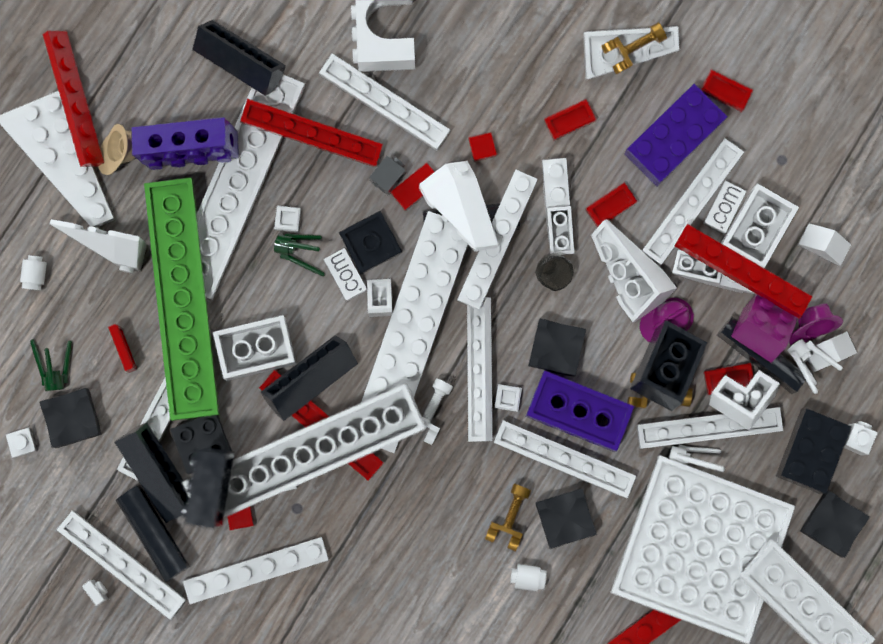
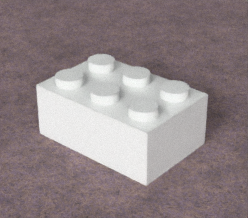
[721,183,799,268]
[213,315,296,381]

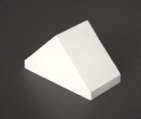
[798,224,851,266]
[367,279,393,317]
[808,332,857,372]

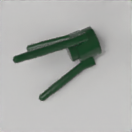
[274,233,325,277]
[30,339,72,391]

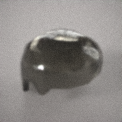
[535,253,574,291]

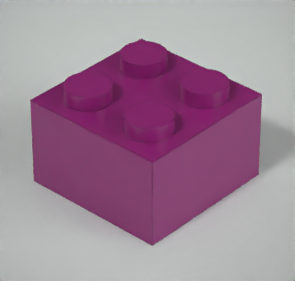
[731,294,798,363]

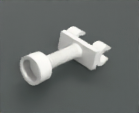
[422,378,453,445]

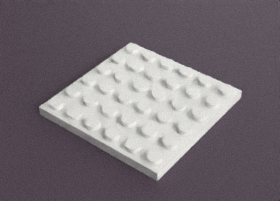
[610,455,795,644]

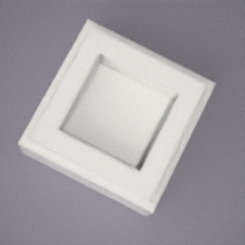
[274,206,301,233]
[494,384,522,412]

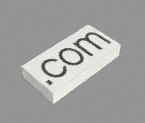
[703,181,746,234]
[324,248,367,301]

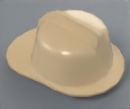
[98,124,135,175]

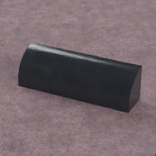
[192,20,286,96]
[717,316,806,394]
[260,335,358,421]
[114,422,189,523]
[116,485,190,582]

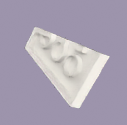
[583,27,679,80]

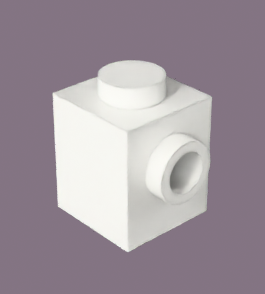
[844,421,878,455]

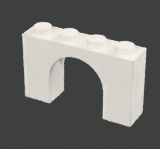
[351,0,415,72]

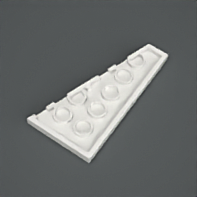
[0,91,115,228]

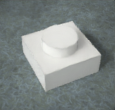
[6,428,37,458]
[82,580,108,606]

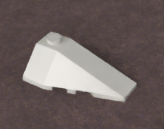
[419,161,498,251]
[50,219,147,274]
[591,219,677,322]

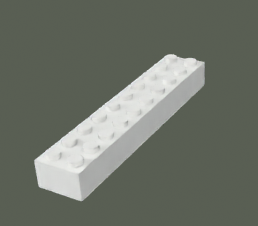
[183,384,427,517]

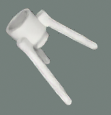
[787,339,843,394]
[669,444,725,472]

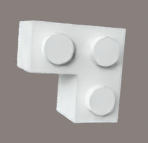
[709,371,779,431]

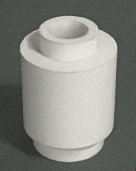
[20,255,47,290]
[510,564,546,591]

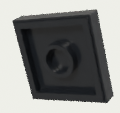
[339,211,403,275]

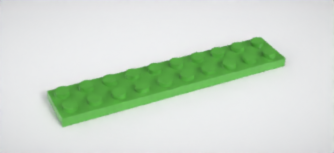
[144,178,219,421]

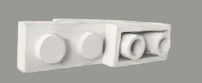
[542,158,574,255]
[672,250,772,294]

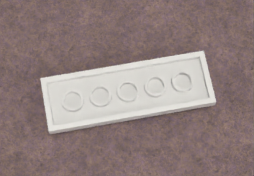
[739,540,875,644]

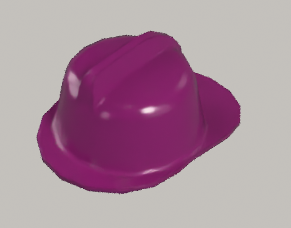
[639,298,694,342]
[789,303,843,345]

